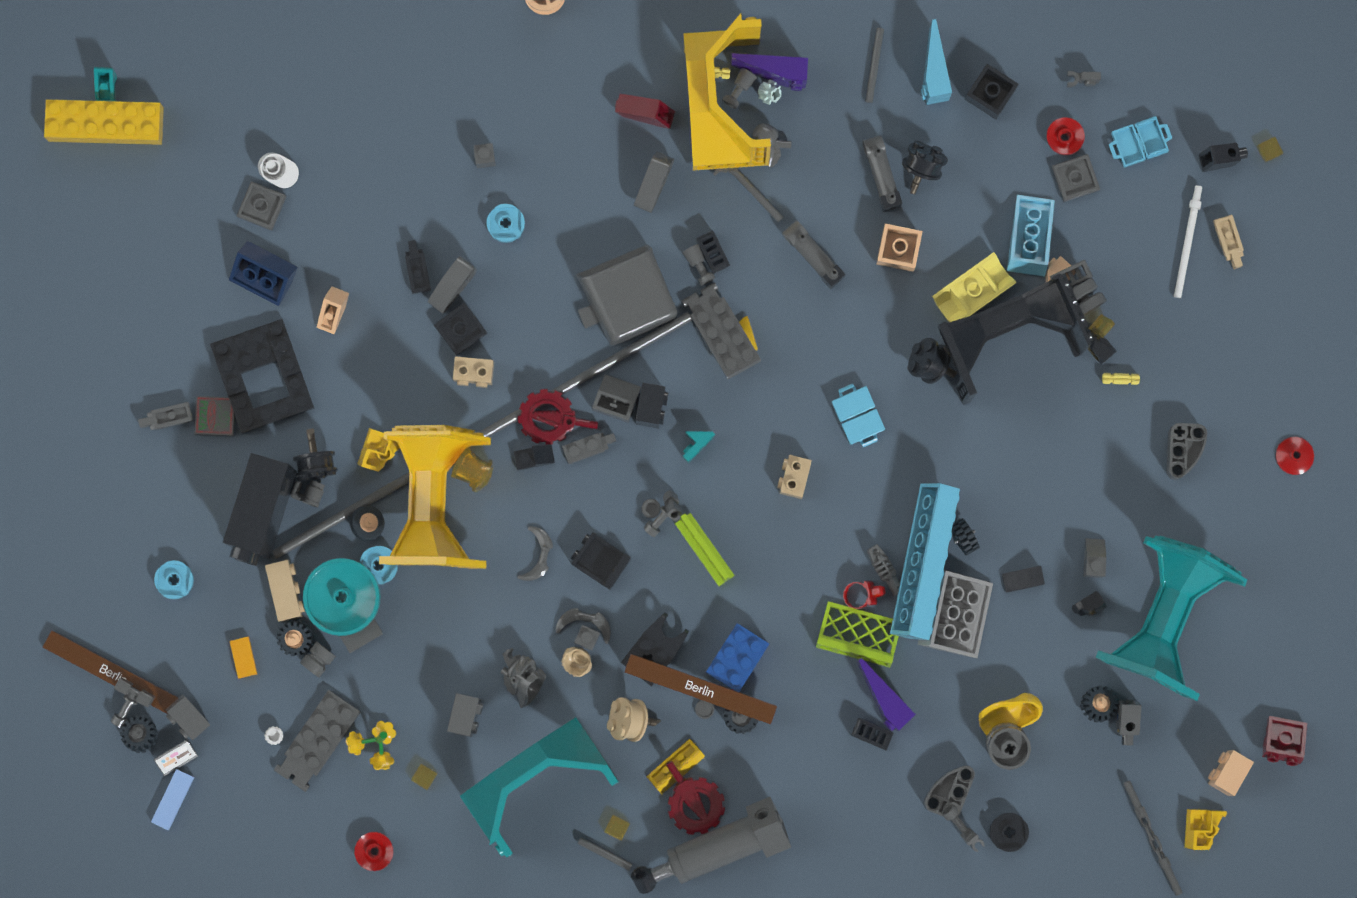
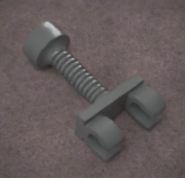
[941,804,984,852]

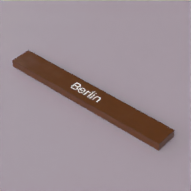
[42,630,178,714]
[624,654,777,725]

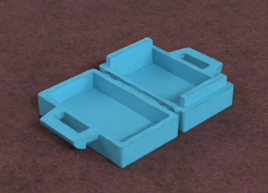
[1109,116,1172,168]
[831,384,885,447]

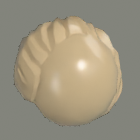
[562,647,592,677]

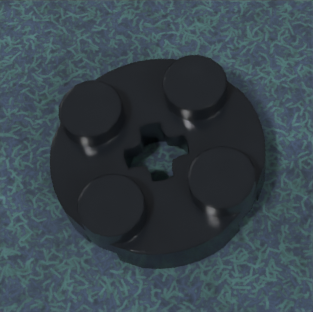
[990,813,1029,852]

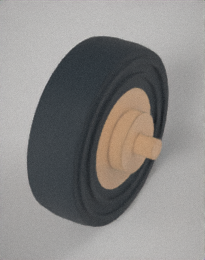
[350,506,385,541]

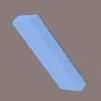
[151,769,195,830]

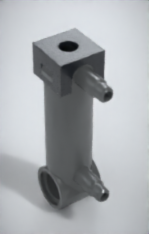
[862,135,903,212]
[782,220,846,290]

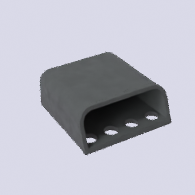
[576,244,677,345]

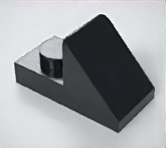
[514,444,555,471]

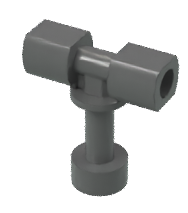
[643,490,682,537]
[111,677,155,728]

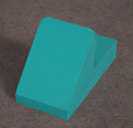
[94,67,117,101]
[683,431,715,463]

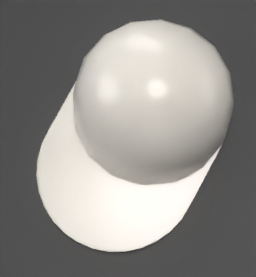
[258,152,299,188]

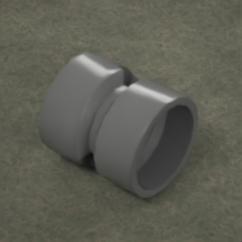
[300,641,336,678]

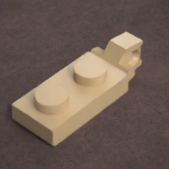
[1213,215,1244,269]

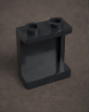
[571,532,631,590]

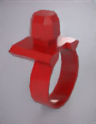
[843,580,886,609]

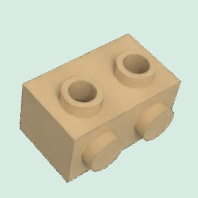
[453,357,494,388]
[777,455,812,499]

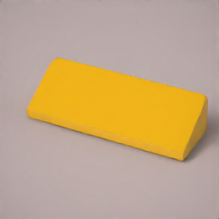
[646,739,705,794]

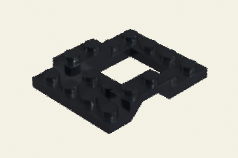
[210,319,315,434]

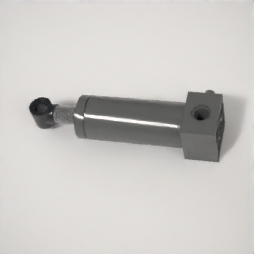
[631,796,792,894]

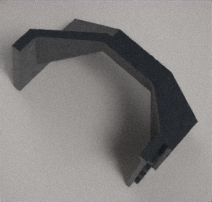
[938,273,1093,405]

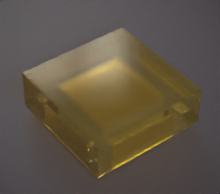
[1257,137,1283,163]
[1088,315,1115,338]
[411,764,438,790]
[604,815,630,841]

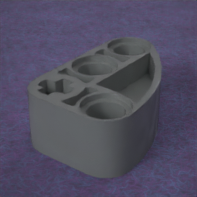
[634,152,674,213]
[428,256,477,314]
[1166,423,1207,480]
[923,766,975,817]

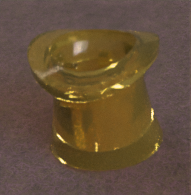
[451,447,493,492]

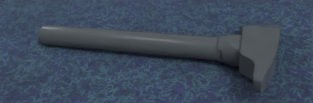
[713,168,783,222]

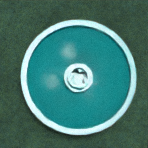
[303,558,381,636]

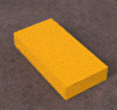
[230,637,258,679]

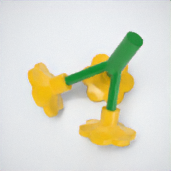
[346,721,396,770]

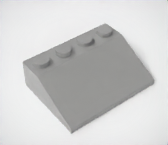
[917,570,993,658]

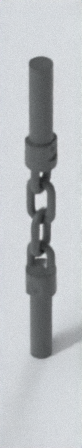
[1123,780,1183,896]

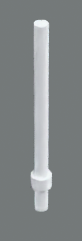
[1174,186,1202,298]

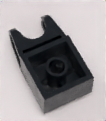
[621,612,689,687]

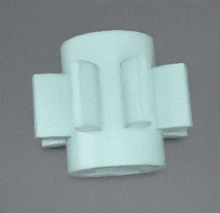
[758,80,781,105]

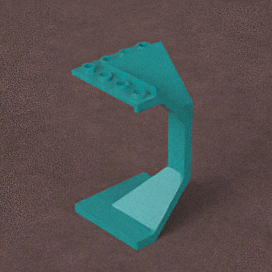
[1096,536,1248,701]
[460,717,619,858]

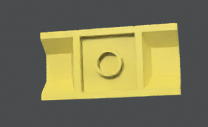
[932,252,1017,322]

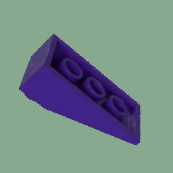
[731,53,808,91]
[857,658,916,731]

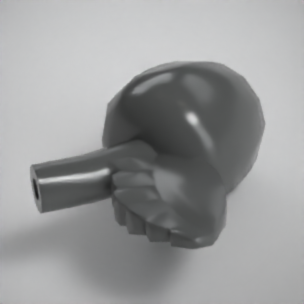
[752,123,792,168]

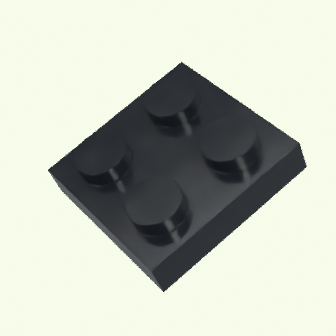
[434,303,488,356]

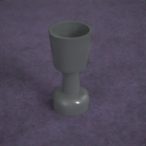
[722,68,757,109]
[682,244,715,286]

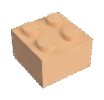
[876,224,923,272]
[1208,750,1254,796]

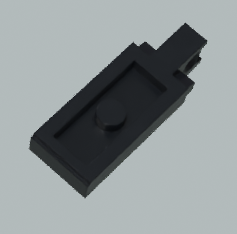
[405,240,431,294]

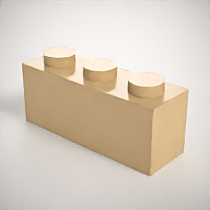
[265,560,305,623]

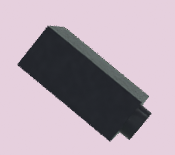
[222,453,297,566]

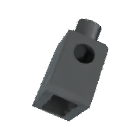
[1116,699,1141,745]

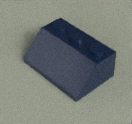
[229,241,298,306]

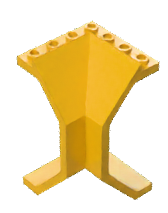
[683,13,771,171]
[379,425,491,569]

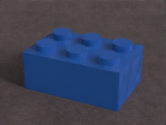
[706,623,769,692]

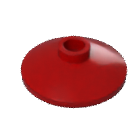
[1047,117,1085,155]
[1276,437,1314,475]
[354,832,393,871]

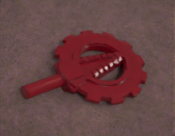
[518,389,598,445]
[666,761,725,835]

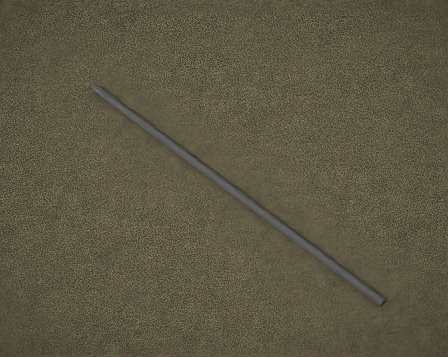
[272,312,692,559]

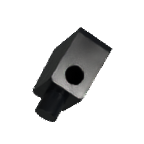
[1199,143,1248,172]

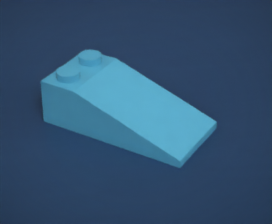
[921,19,952,105]
[1007,195,1055,277]

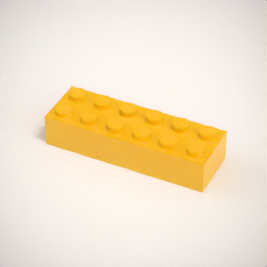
[44,100,164,145]

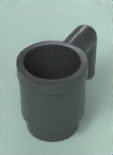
[290,480,325,508]

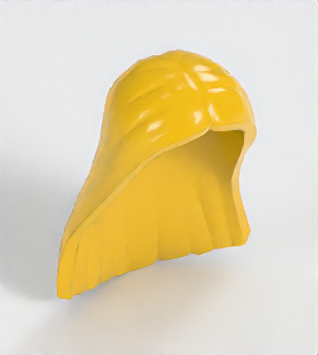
[978,693,1043,736]

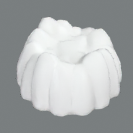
[265,726,283,745]

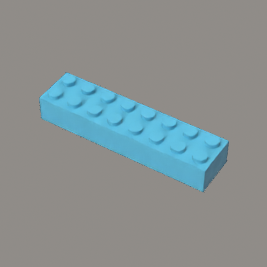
[890,483,960,640]

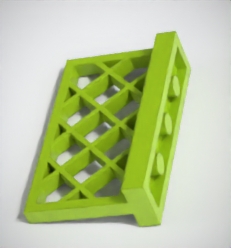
[675,513,735,587]
[816,601,899,668]

